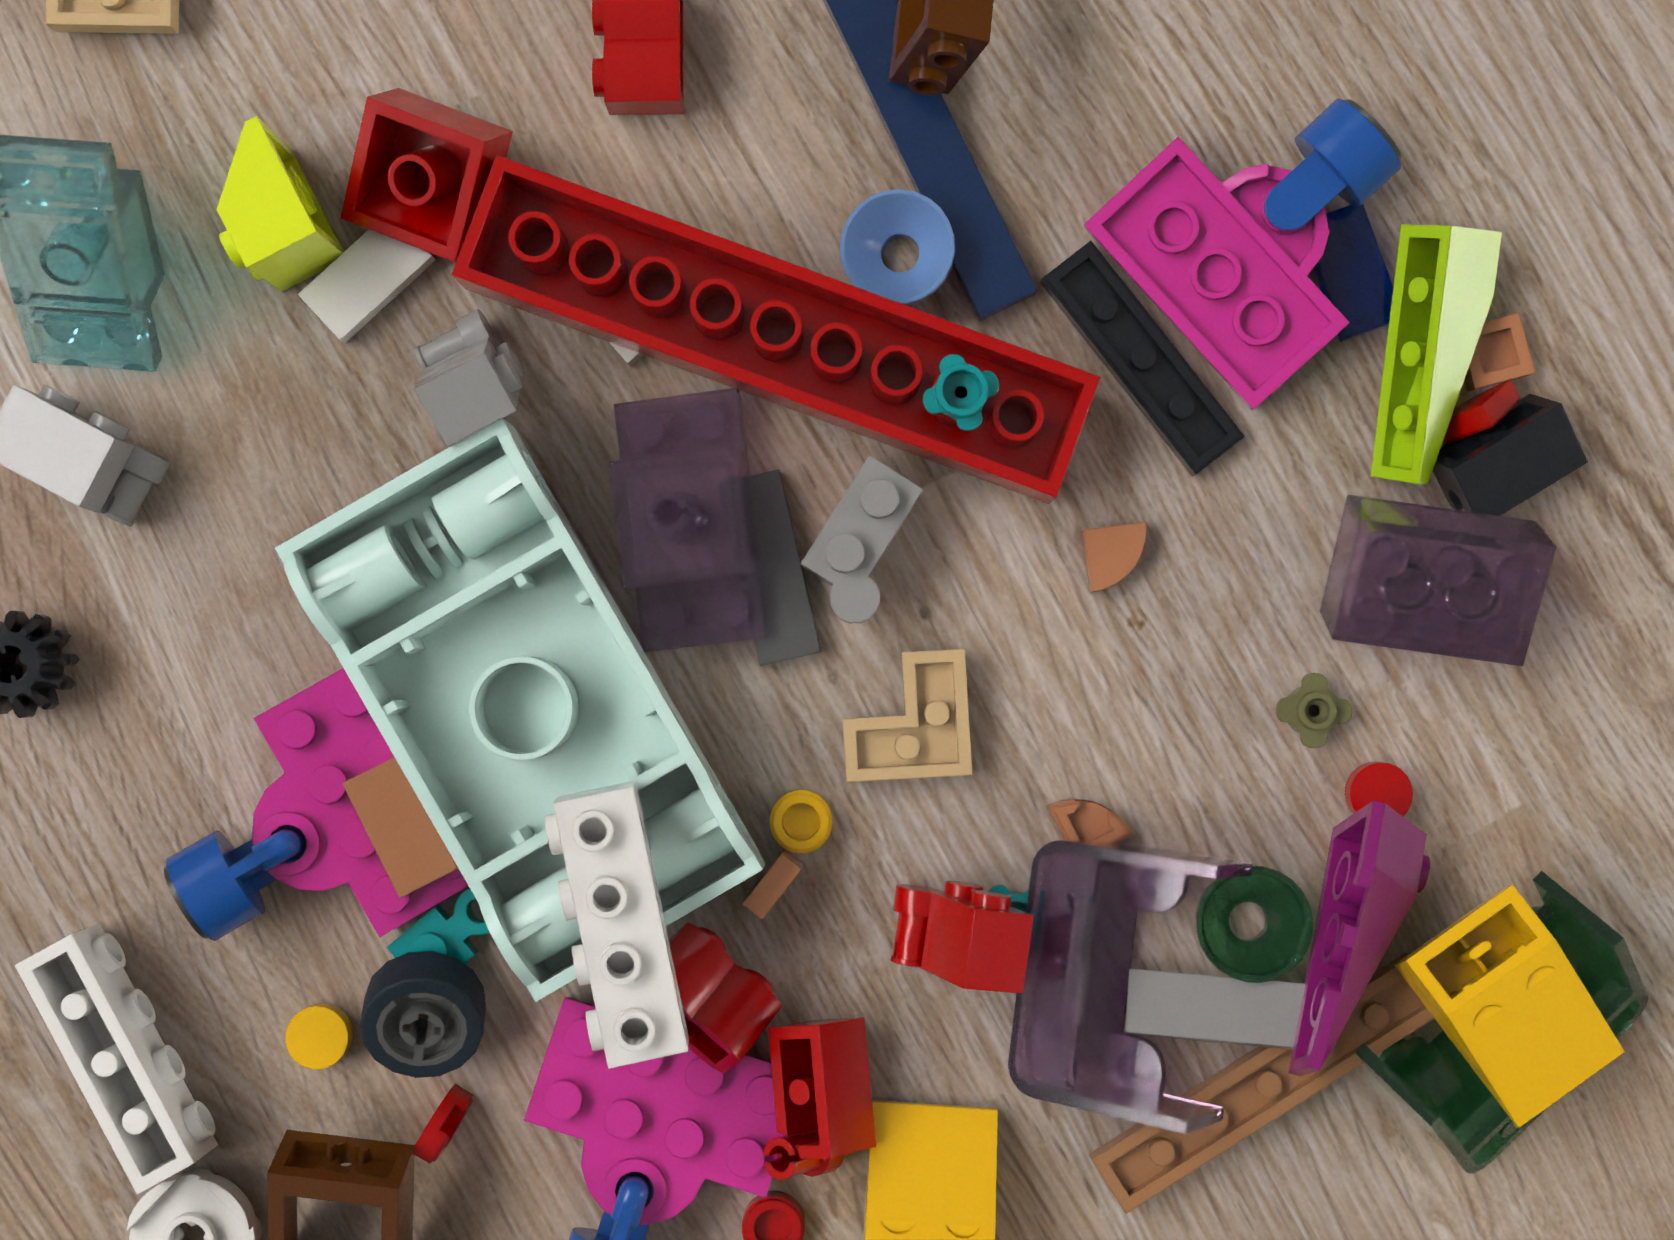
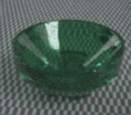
[1195,865,1313,983]

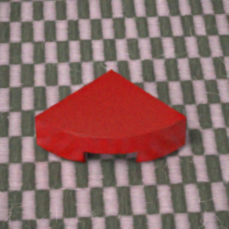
[1442,379,1521,443]
[414,1084,474,1164]

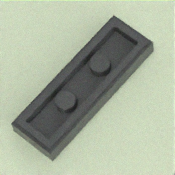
[718,469,822,666]

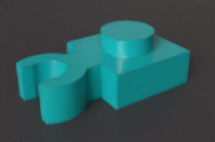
[386,889,489,964]

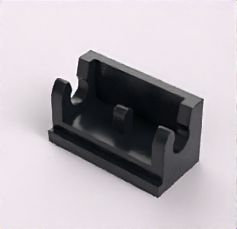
[1433,394,1588,528]

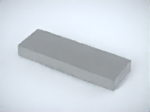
[1125,969,1305,1050]

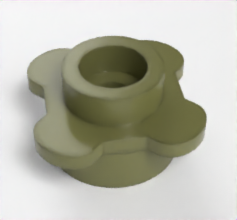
[1276,673,1352,748]

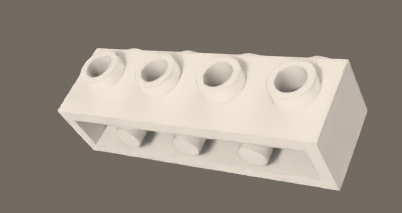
[544,780,689,1069]
[15,924,218,1194]

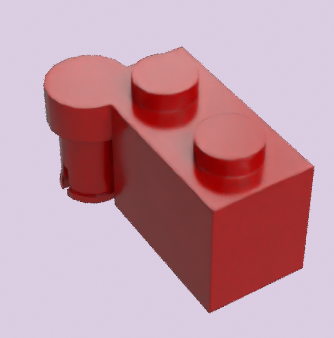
[890,881,1034,994]
[763,1017,876,1180]

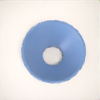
[840,189,955,305]

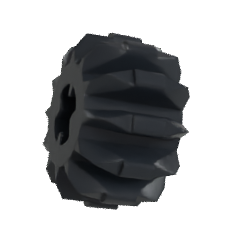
[0,611,80,718]

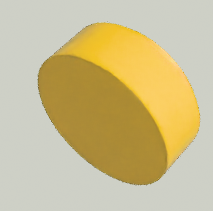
[770,789,832,853]
[285,1003,353,1070]

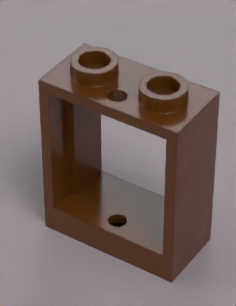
[889,0,994,96]
[267,1129,415,1240]

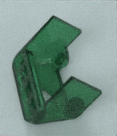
[1355,871,1648,1174]

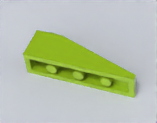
[1370,224,1502,484]

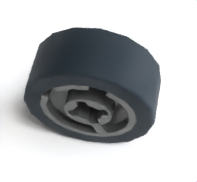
[360,951,486,1078]

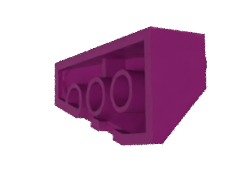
[1288,800,1430,1076]

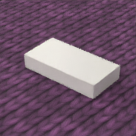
[298,229,436,343]

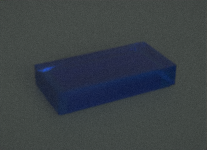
[1314,204,1393,342]

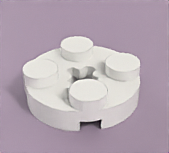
[127,1168,262,1240]

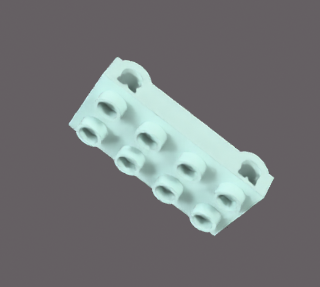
[275,418,766,1002]

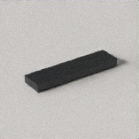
[1040,240,1245,477]

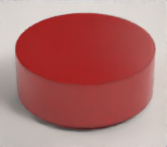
[1345,761,1413,817]
[742,1191,805,1240]

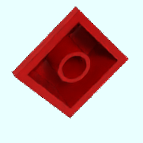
[340,88,513,262]

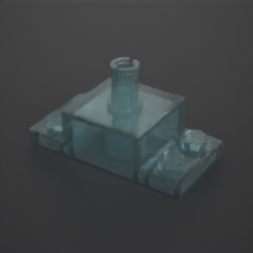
[0,135,165,372]

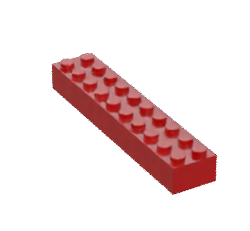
[451,155,1101,504]

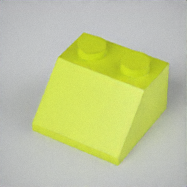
[216,116,345,292]

